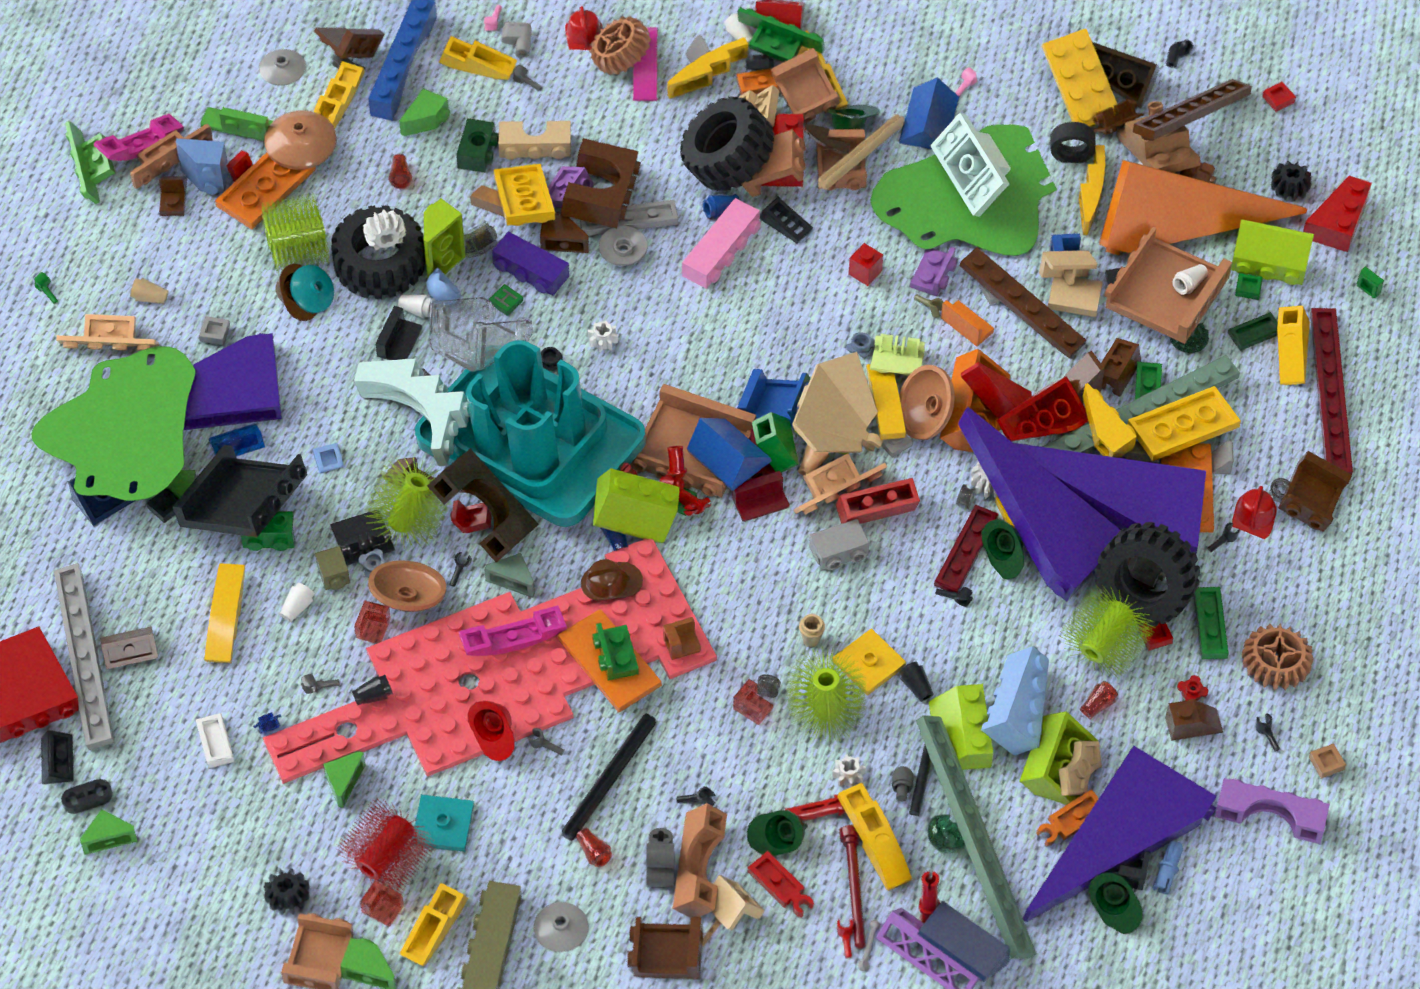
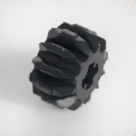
[1271,160,1312,202]
[264,868,310,915]

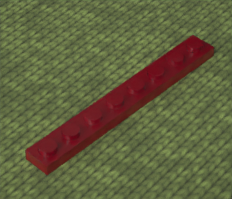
[1310,308,1353,475]

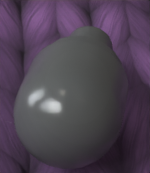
[892,766,914,802]

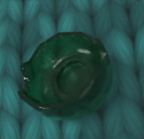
[927,814,966,854]

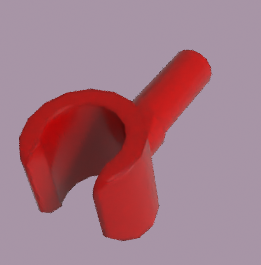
[837,918,853,958]

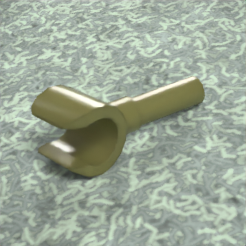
[914,294,943,318]

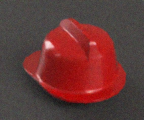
[565,6,603,50]
[1232,486,1277,540]
[468,700,515,761]

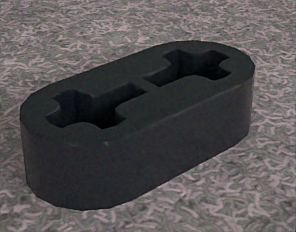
[61,779,113,814]

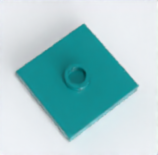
[412,794,474,852]

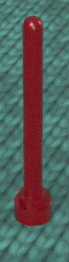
[839,825,866,949]

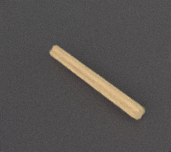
[818,114,905,190]

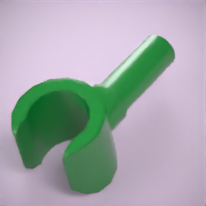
[34,272,58,304]

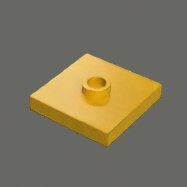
[832,628,907,696]

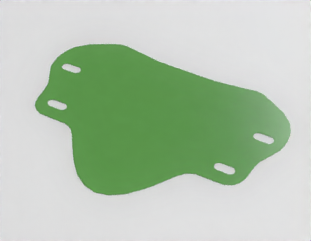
[870,125,1057,256]
[31,346,196,501]

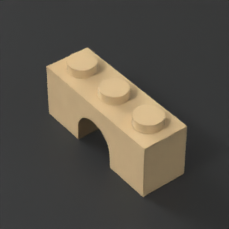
[499,121,571,160]

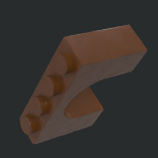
[561,138,641,229]

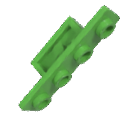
[200,107,273,141]
[65,121,115,204]

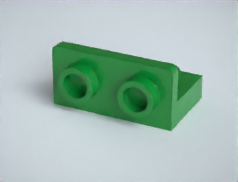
[592,623,639,680]

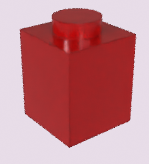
[848,243,884,286]

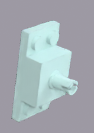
[931,113,1011,217]

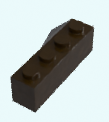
[1092,42,1160,109]

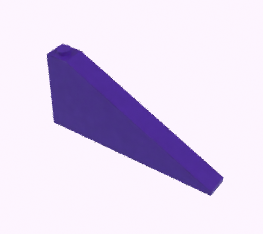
[184,333,282,430]
[958,407,1121,602]
[1014,443,1206,553]
[1023,745,1217,922]

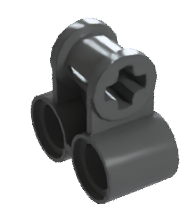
[646,828,674,887]

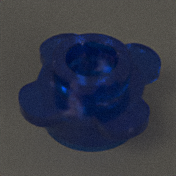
[253,712,282,734]

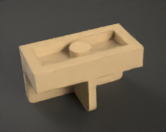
[1039,251,1098,285]
[712,875,765,930]

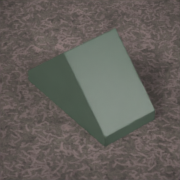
[484,553,535,598]

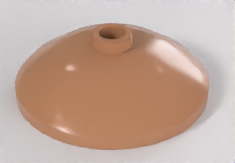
[264,110,337,170]
[899,365,955,440]
[368,560,446,612]

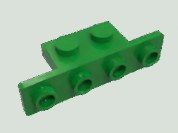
[737,7,825,62]

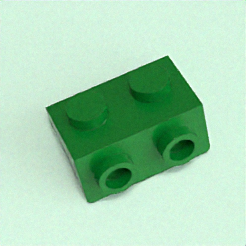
[241,511,295,551]

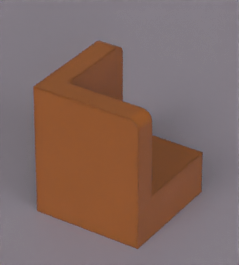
[663,617,701,660]

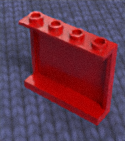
[0,626,79,743]

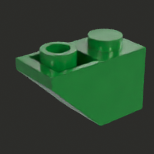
[752,412,799,473]

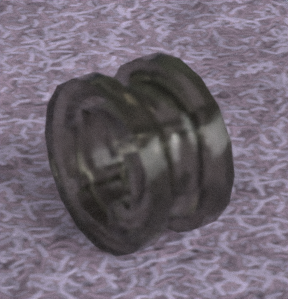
[1269,478,1289,503]
[956,484,976,509]
[755,674,781,698]

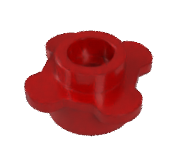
[1177,675,1209,701]

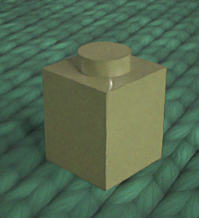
[315,546,350,590]

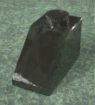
[464,223,498,258]

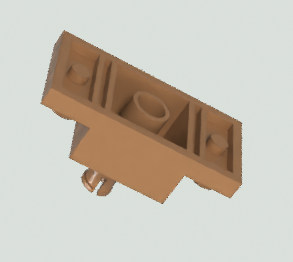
[1117,101,1201,173]

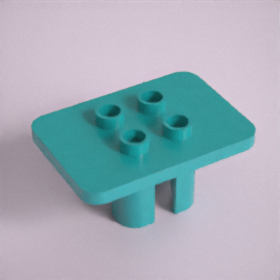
[415,340,646,527]

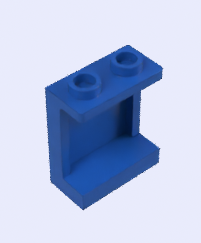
[737,369,810,426]

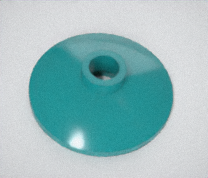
[290,265,334,313]

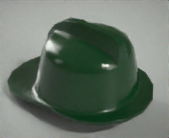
[827,105,880,130]
[982,519,1024,580]
[747,810,808,856]
[1089,873,1143,934]

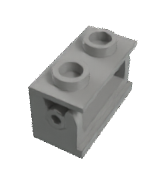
[809,519,869,571]

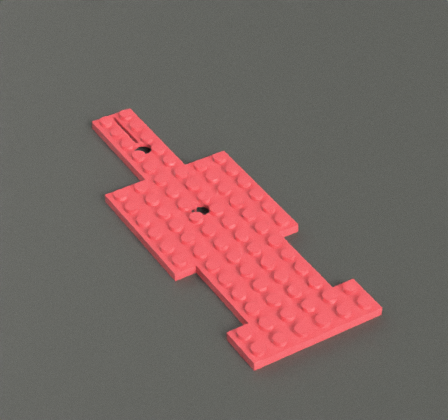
[263,539,717,784]

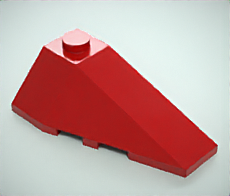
[996,376,1088,442]

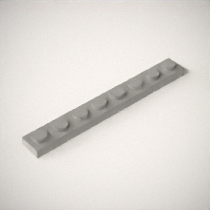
[54,563,115,750]

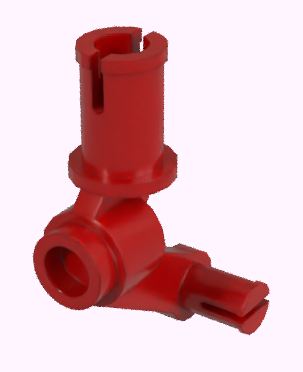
[659,445,711,516]

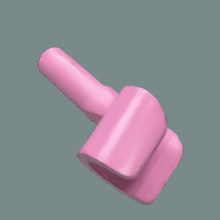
[484,5,502,31]
[955,67,977,97]

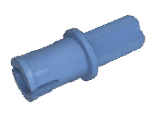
[1152,841,1183,894]

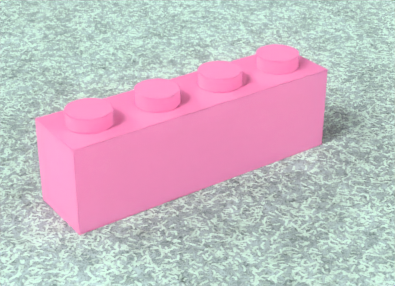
[682,198,761,289]

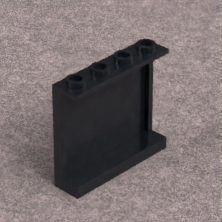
[173,445,308,537]

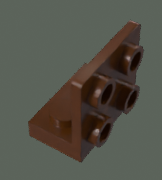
[314,27,385,59]

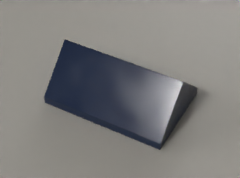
[68,475,138,526]
[917,901,1010,981]

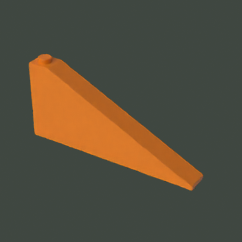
[1099,160,1308,255]

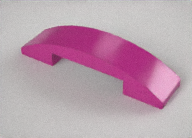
[633,27,657,101]
[94,113,184,161]
[459,605,567,656]

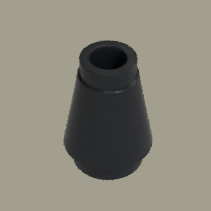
[899,661,934,702]
[352,675,393,705]

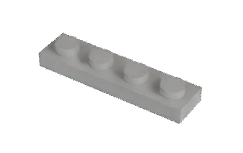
[580,200,678,236]

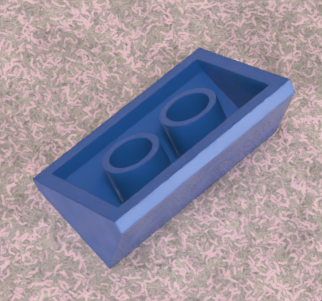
[899,77,959,150]
[687,418,772,491]

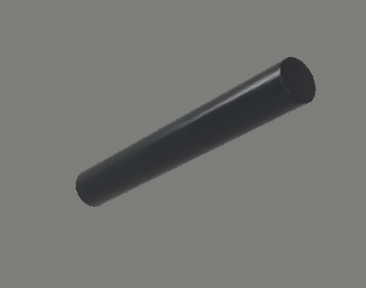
[909,744,931,816]

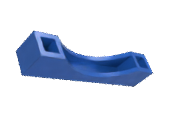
[368,0,437,121]

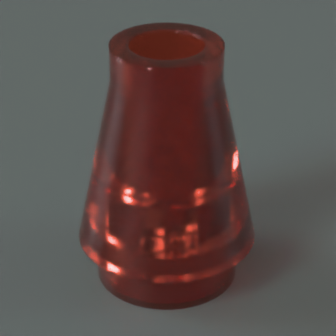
[388,154,412,189]
[1080,681,1118,719]
[576,828,612,867]

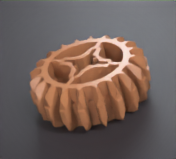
[589,16,651,75]
[1242,623,1314,691]

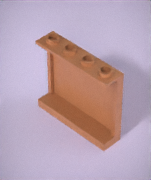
[1105,227,1232,344]
[630,383,756,497]

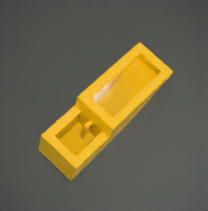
[439,36,517,80]
[399,882,469,967]

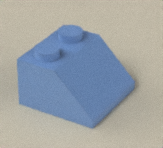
[176,138,229,195]

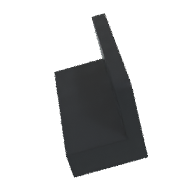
[375,306,422,360]

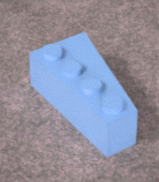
[981,646,1049,756]

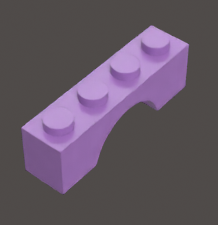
[1215,778,1330,844]

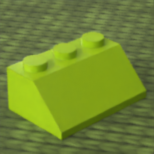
[424,198,466,277]
[1231,219,1314,285]
[593,468,680,543]
[929,684,993,770]
[1020,711,1098,805]

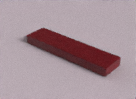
[934,504,999,593]

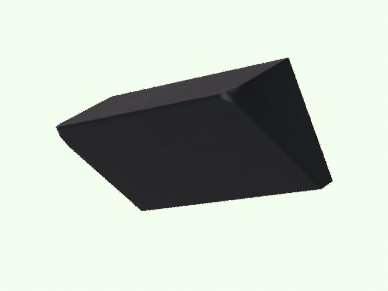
[41,730,74,784]

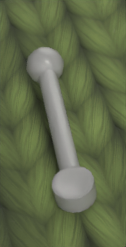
[858,920,880,971]

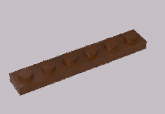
[960,247,1087,358]

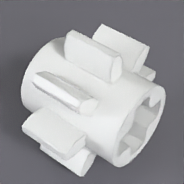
[588,321,618,352]
[832,754,866,788]

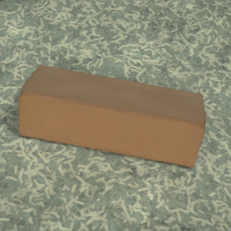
[470,185,504,217]

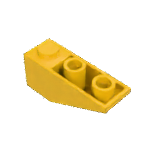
[1277,306,1310,385]
[1083,383,1137,458]

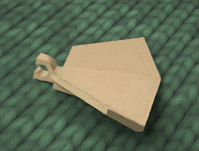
[792,352,883,453]

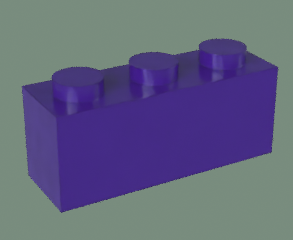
[492,231,570,296]

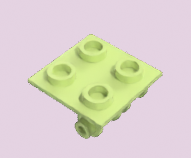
[870,334,925,376]

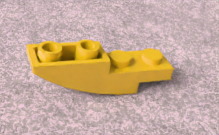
[837,783,912,891]

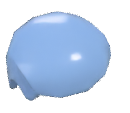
[426,268,461,305]

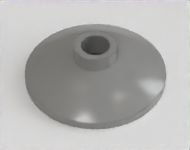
[259,49,306,86]
[599,226,648,266]
[534,902,588,952]

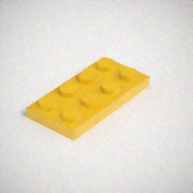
[1042,28,1117,127]
[493,164,555,226]
[1128,386,1241,461]

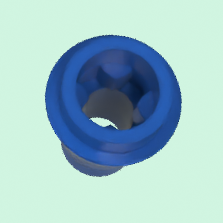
[703,194,740,219]

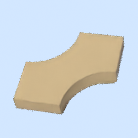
[1059,741,1102,796]

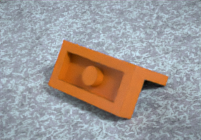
[941,300,994,346]

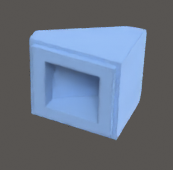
[312,443,344,473]

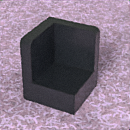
[1118,851,1150,891]

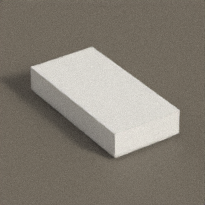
[196,713,234,769]

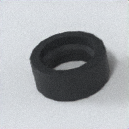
[1050,122,1096,163]

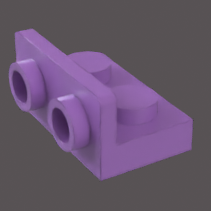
[548,166,594,208]
[910,247,958,296]

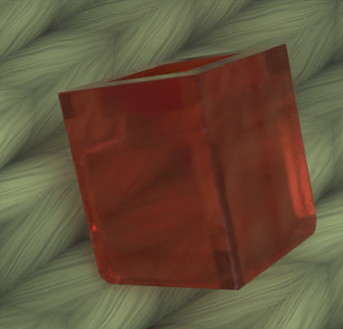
[354,600,391,644]
[733,679,773,725]
[360,880,404,926]

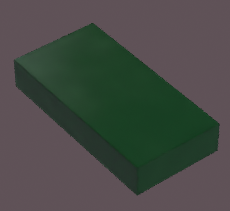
[1228,312,1278,351]

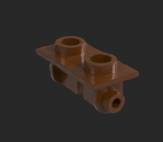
[1093,99,1144,135]

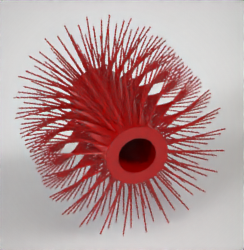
[336,798,435,897]

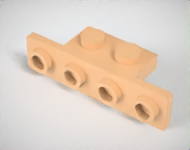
[56,314,159,351]
[794,453,887,515]

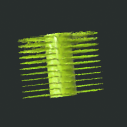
[261,192,330,275]
[364,457,450,549]
[1060,586,1155,679]
[786,647,866,744]

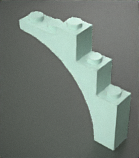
[354,359,470,466]

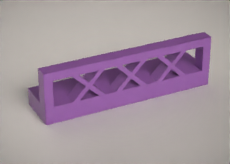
[876,908,981,989]

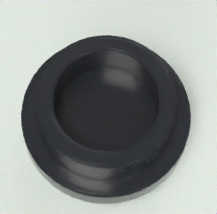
[541,347,563,371]

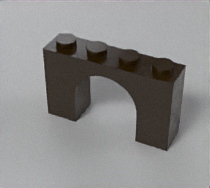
[427,448,539,563]

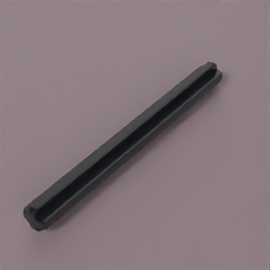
[562,713,656,841]

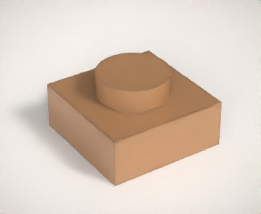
[1309,743,1346,779]

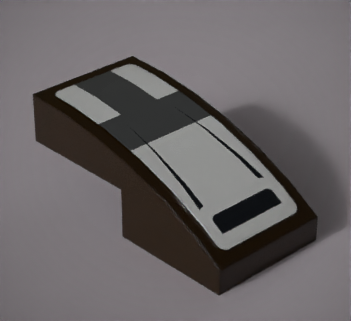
[804,123,850,155]

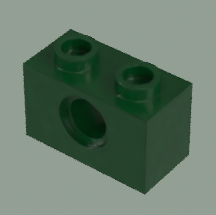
[456,118,499,173]

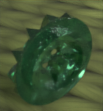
[1169,323,1209,353]

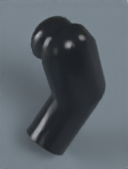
[1166,39,1193,68]

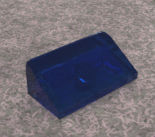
[208,423,265,456]

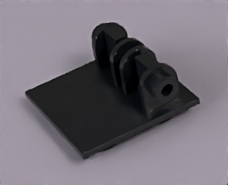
[330,509,395,565]

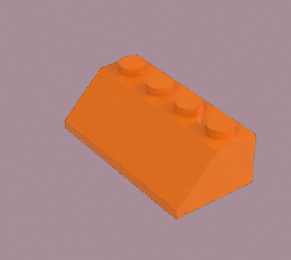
[940,349,1010,453]

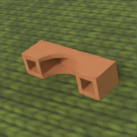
[673,803,727,918]

